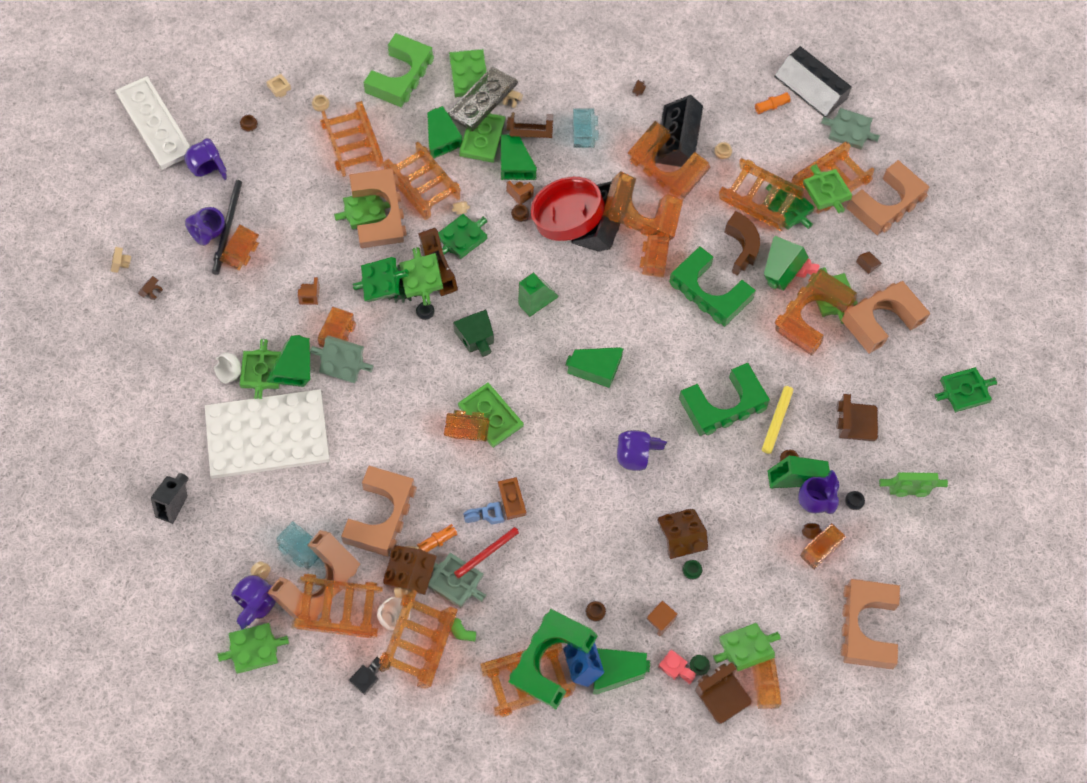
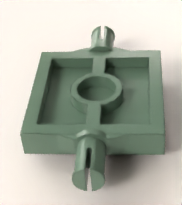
[821,108,880,150]
[310,335,374,384]
[428,553,486,609]

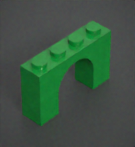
[669,246,756,327]
[679,363,770,436]
[508,608,598,710]

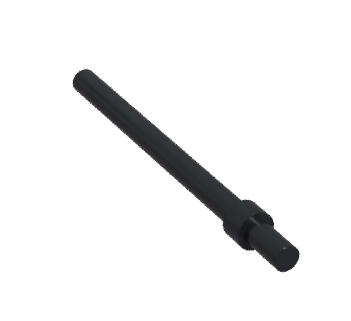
[212,180,242,275]

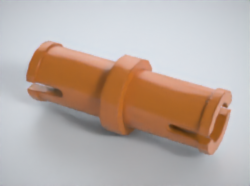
[755,92,791,114]
[417,524,457,552]

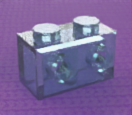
[573,108,599,148]
[276,521,319,570]

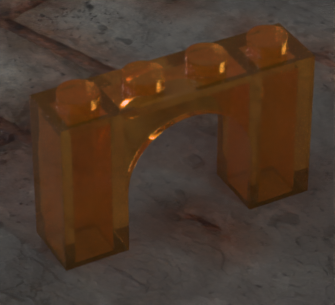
[627,121,711,200]
[603,171,683,244]
[775,269,857,356]

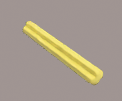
[762,386,794,454]

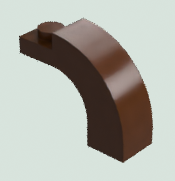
[724,211,760,276]
[418,227,458,297]

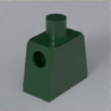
[453,309,494,357]

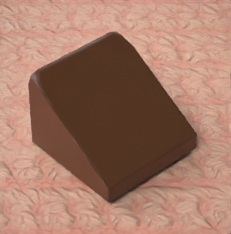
[856,251,882,274]

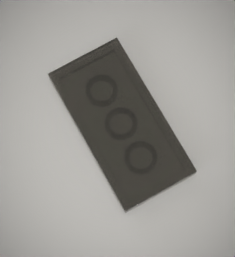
[448,66,518,132]

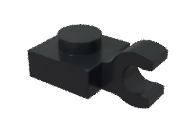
[349,657,384,695]

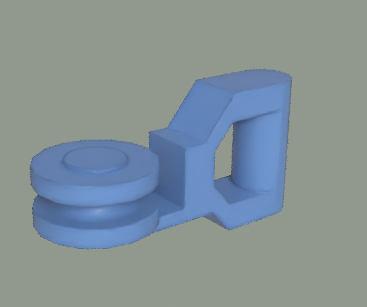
[463,502,505,524]

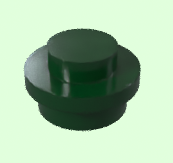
[682,560,703,580]
[689,655,710,676]

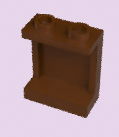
[506,112,554,138]

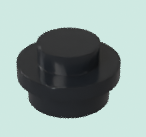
[416,302,435,320]
[845,491,865,510]

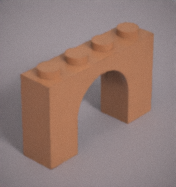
[846,160,930,236]
[349,168,407,249]
[841,280,931,354]
[341,466,417,557]
[268,530,360,627]
[841,579,900,670]

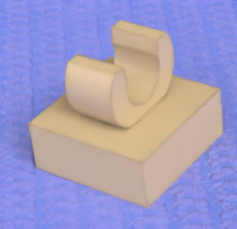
[266,74,291,98]
[502,87,523,108]
[111,247,131,272]

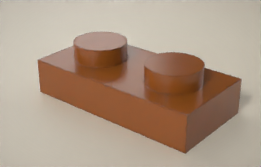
[498,477,527,520]

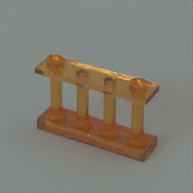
[320,101,384,177]
[383,141,461,220]
[791,141,875,214]
[719,158,804,231]
[291,574,383,638]
[379,590,458,689]
[480,643,576,717]

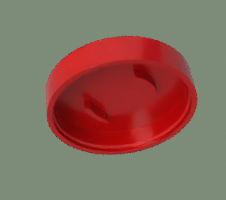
[531,176,604,241]

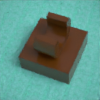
[138,276,163,300]

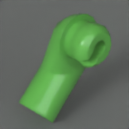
[449,618,476,642]

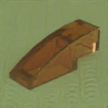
[752,658,781,709]

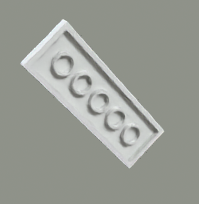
[115,76,190,170]

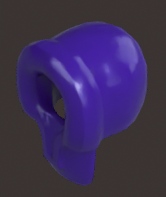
[184,138,227,181]
[185,207,225,246]
[617,430,667,471]
[798,470,840,514]
[231,575,276,630]

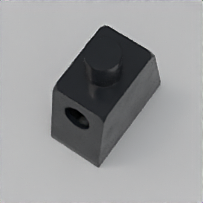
[151,473,189,524]

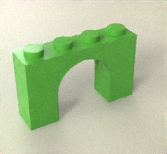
[363,33,434,108]

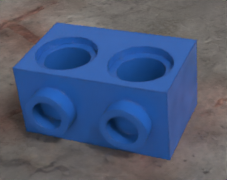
[563,642,604,687]

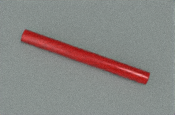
[454,527,519,578]

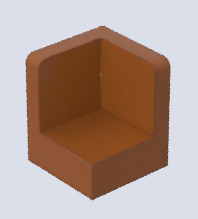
[506,180,534,204]
[297,277,320,305]
[647,600,678,636]

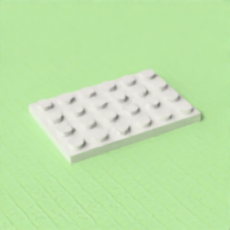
[205,389,330,479]

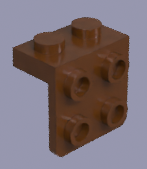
[836,394,878,441]
[657,509,708,559]
[383,545,437,595]
[695,662,752,724]

